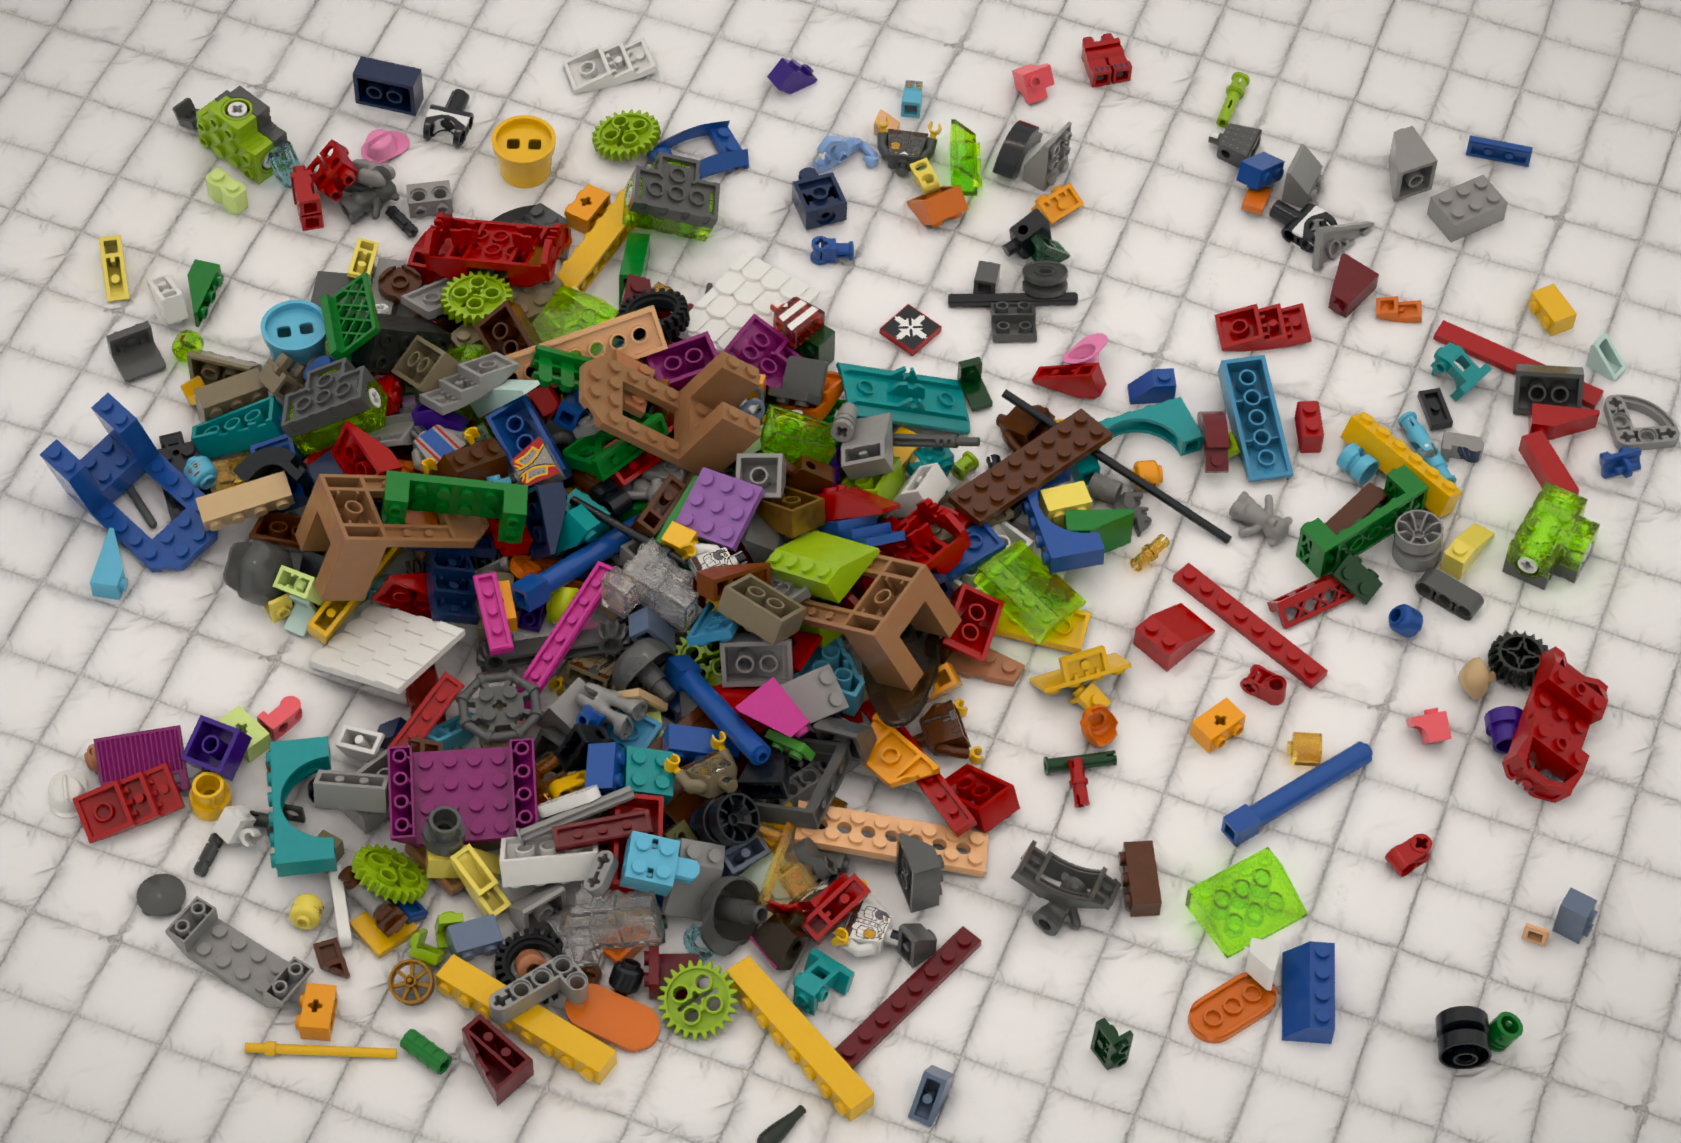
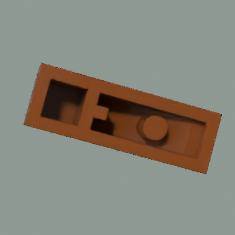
[697,562,771,602]

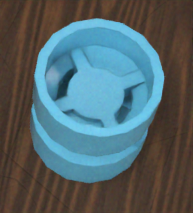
[1336,442,1380,485]

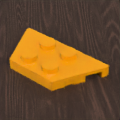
[860,713,940,789]

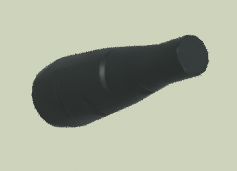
[757,1105,806,1143]

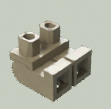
[259,352,307,400]

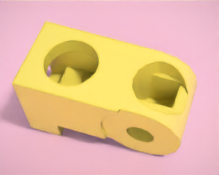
[909,158,940,196]

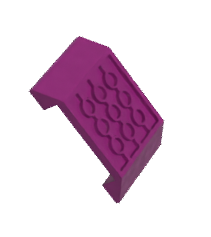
[387,738,538,847]

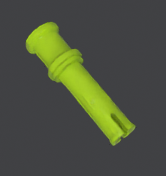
[1216,72,1250,128]

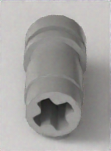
[830,402,858,442]

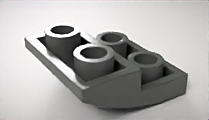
[990,301,1037,342]

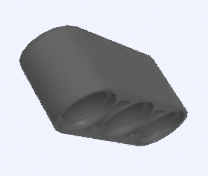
[1415,567,1484,621]

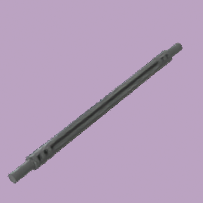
[772,433,980,448]

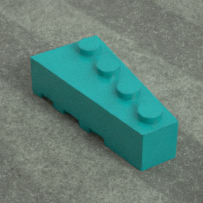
[191,395,283,459]

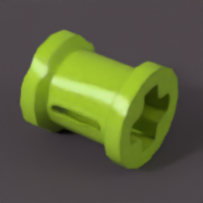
[951,451,979,481]

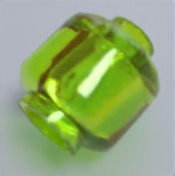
[172,330,204,363]

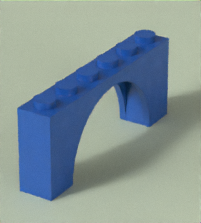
[1022,467,1105,574]

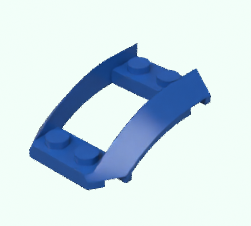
[647,120,749,179]

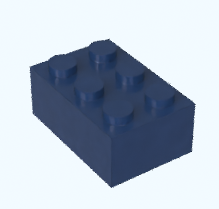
[353,56,424,116]

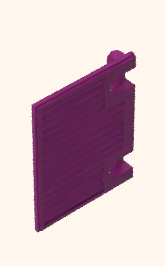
[93,725,190,791]

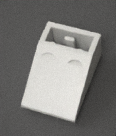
[878,463,951,521]

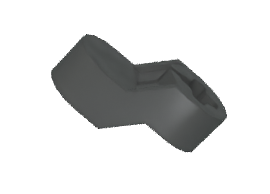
[793,837,838,880]

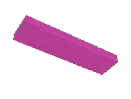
[473,572,514,656]

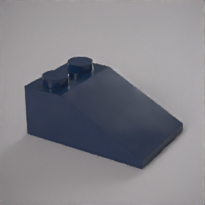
[525,482,567,561]

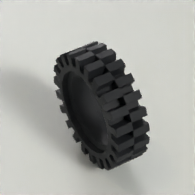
[619,288,690,341]
[494,928,572,1004]

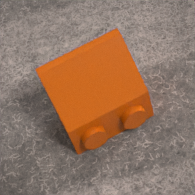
[906,185,968,228]

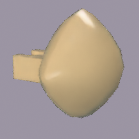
[1458,657,1495,701]

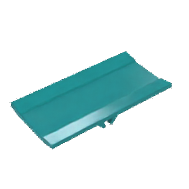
[836,362,970,434]

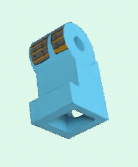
[901,80,923,118]

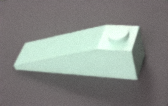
[470,379,540,418]

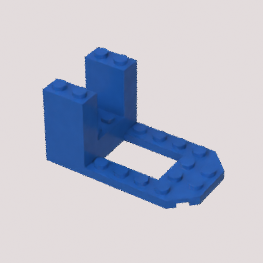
[40,393,219,573]

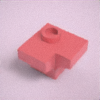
[1012,63,1055,105]
[1406,708,1452,744]

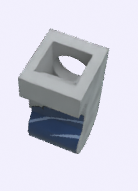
[1440,431,1484,463]

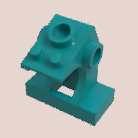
[1431,342,1492,402]
[905,447,954,495]
[792,948,855,1016]

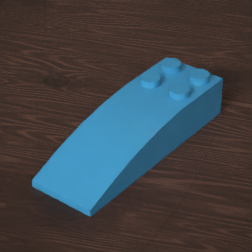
[1217,355,1293,482]

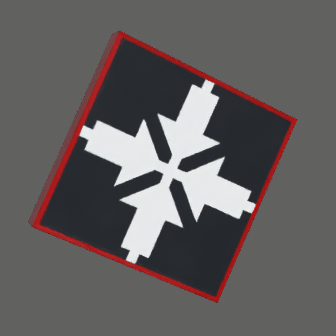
[879,304,942,356]
[789,872,849,910]

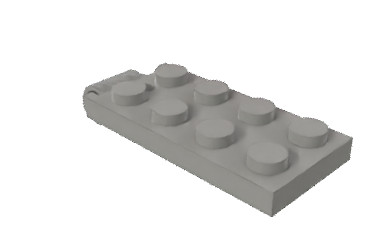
[401,269,506,320]

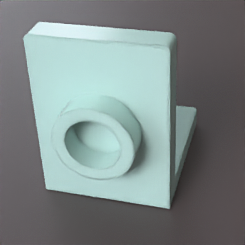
[284,594,318,637]

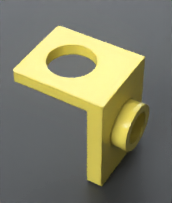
[263,593,293,623]

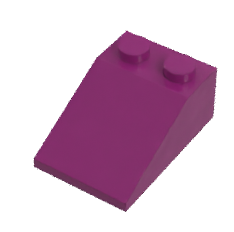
[645,331,718,389]

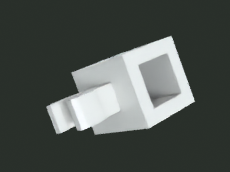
[212,805,261,847]

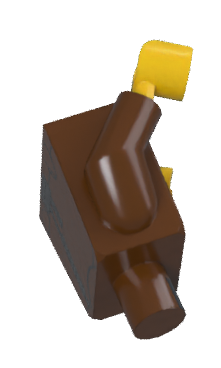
[913,699,983,765]

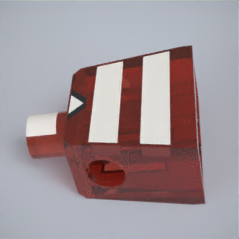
[770,297,825,349]

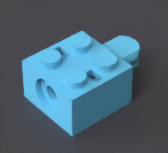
[619,830,700,897]

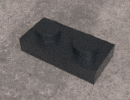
[1417,388,1453,431]

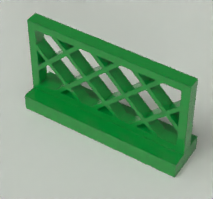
[320,272,380,362]

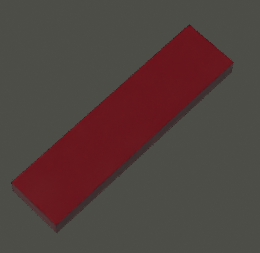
[552,809,653,853]

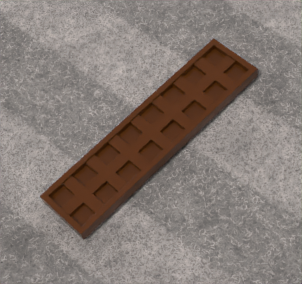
[948,409,1113,528]

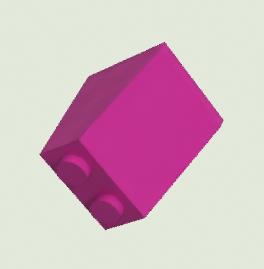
[735,677,811,740]

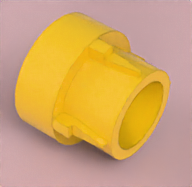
[189,772,232,821]

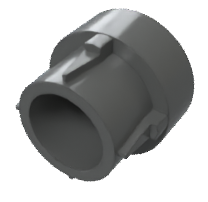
[423,806,465,856]

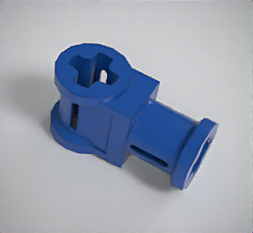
[810,236,854,265]

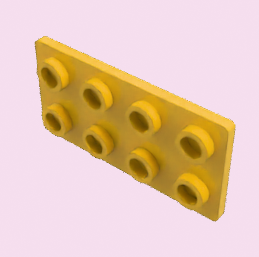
[1029,645,1131,694]

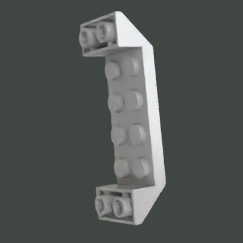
[165,896,314,1007]

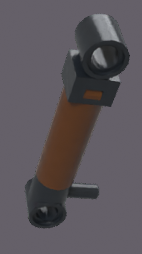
[557,445,633,519]

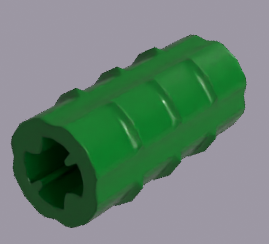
[400,1029,452,1075]

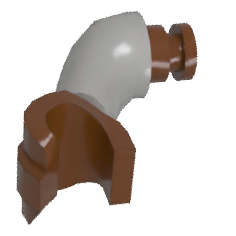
[338,866,409,938]

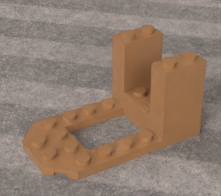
[579,351,761,476]
[295,474,490,601]
[800,554,962,691]

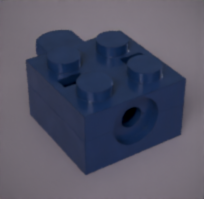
[792,167,847,230]

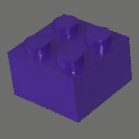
[180,715,252,781]

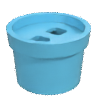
[261,300,327,370]

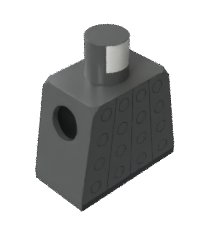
[1208,123,1262,168]

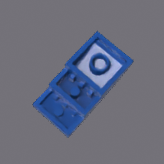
[816,515,906,547]

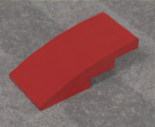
[1214,303,1312,351]
[73,762,185,844]

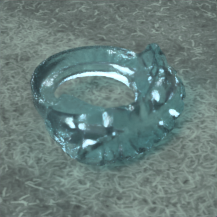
[683,924,713,961]

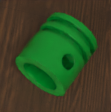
[1489,1011,1523,1052]

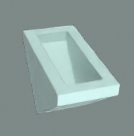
[1586,332,1627,381]

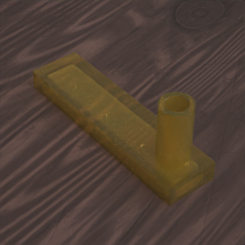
[755,821,795,907]

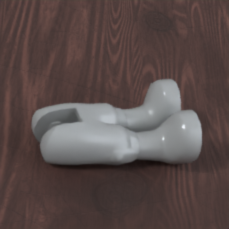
[344,159,396,193]
[575,682,648,740]

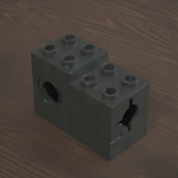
[346,311,452,374]

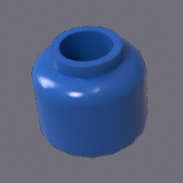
[1388,604,1423,638]

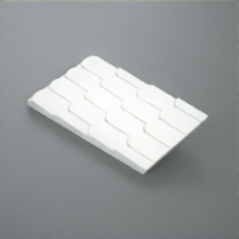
[678,252,821,354]
[308,603,466,694]

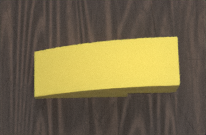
[449,843,512,918]

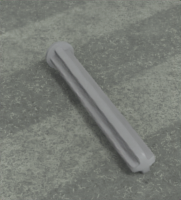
[516,786,635,846]

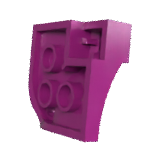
[724,313,802,393]

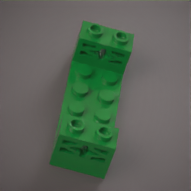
[1296,464,1429,579]
[381,470,528,544]

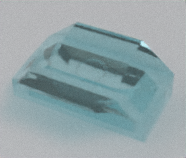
[268,140,300,189]

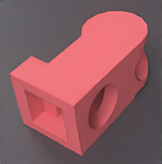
[257,696,302,741]

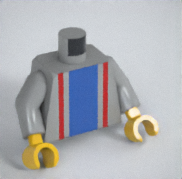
[411,424,481,475]

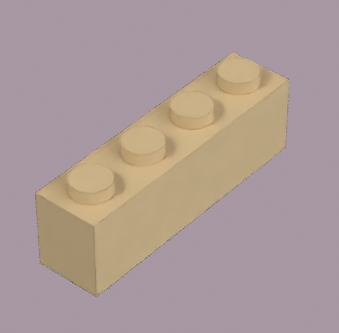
[195,471,295,531]

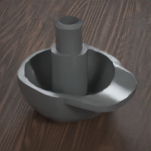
[223,540,294,606]
[611,637,676,703]
[700,876,768,956]

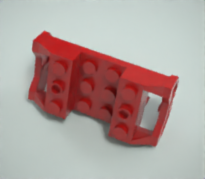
[423,213,572,287]
[825,498,972,610]
[1502,646,1608,803]

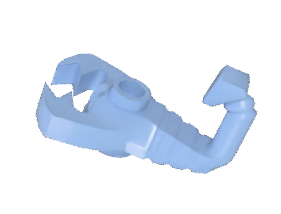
[813,136,879,174]

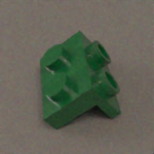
[1330,553,1383,605]

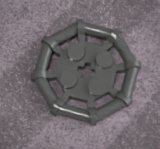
[455,669,544,745]

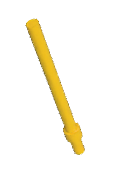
[245,1041,397,1059]

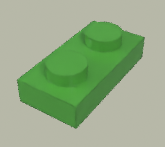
[764,729,816,762]

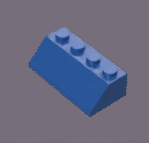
[485,394,573,485]
[1282,941,1335,1044]

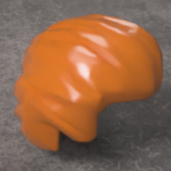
[1080,704,1118,748]

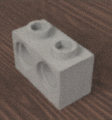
[406,180,453,218]

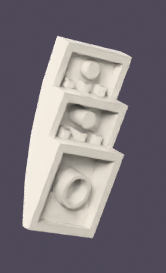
[562,37,658,93]

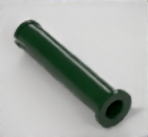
[1043,750,1117,775]

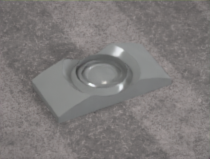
[368,406,416,448]

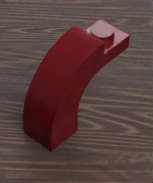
[1197,411,1229,473]

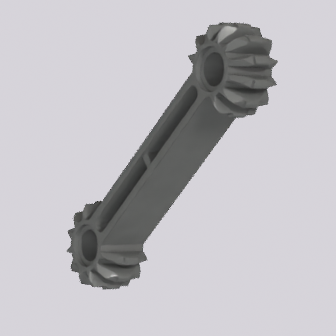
[476,619,631,674]

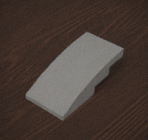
[419,352,520,415]

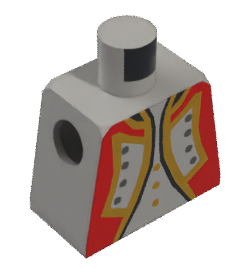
[508,437,566,489]

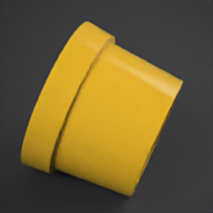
[491,115,556,188]

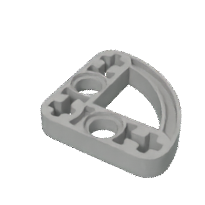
[1603,395,1680,450]

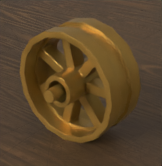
[388,959,435,1006]

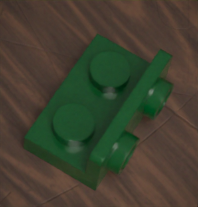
[1090,1018,1134,1070]

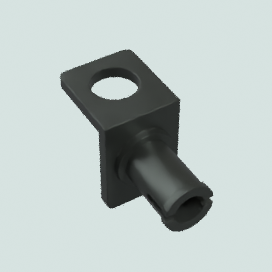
[250,804,306,841]

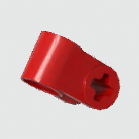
[1240,664,1287,705]
[1385,834,1432,877]

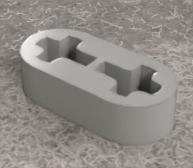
[584,850,619,897]

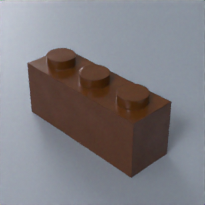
[1118,840,1162,917]

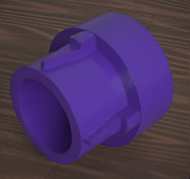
[1484,706,1523,754]

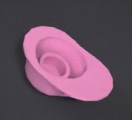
[361,129,409,163]
[1062,333,1108,365]

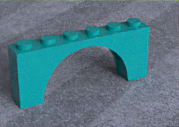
[1071,397,1203,485]
[266,736,337,877]

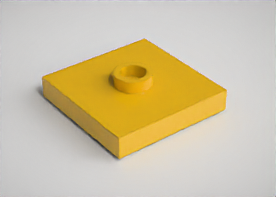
[349,911,419,959]

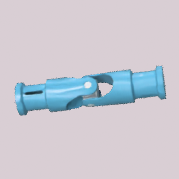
[1398,411,1457,483]

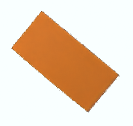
[775,371,844,437]

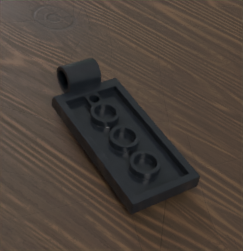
[157,431,212,521]

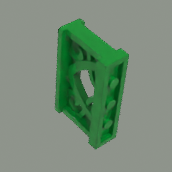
[562,410,669,481]

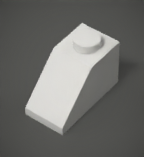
[335,724,385,762]
[1242,937,1281,991]

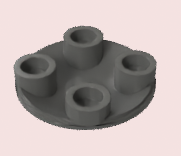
[136,874,186,916]

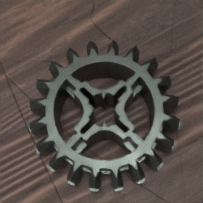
[1488,630,1548,690]

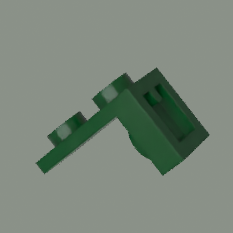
[957,357,993,411]

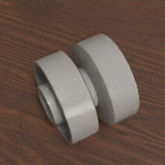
[1392,510,1444,571]

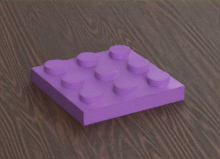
[675,467,765,552]

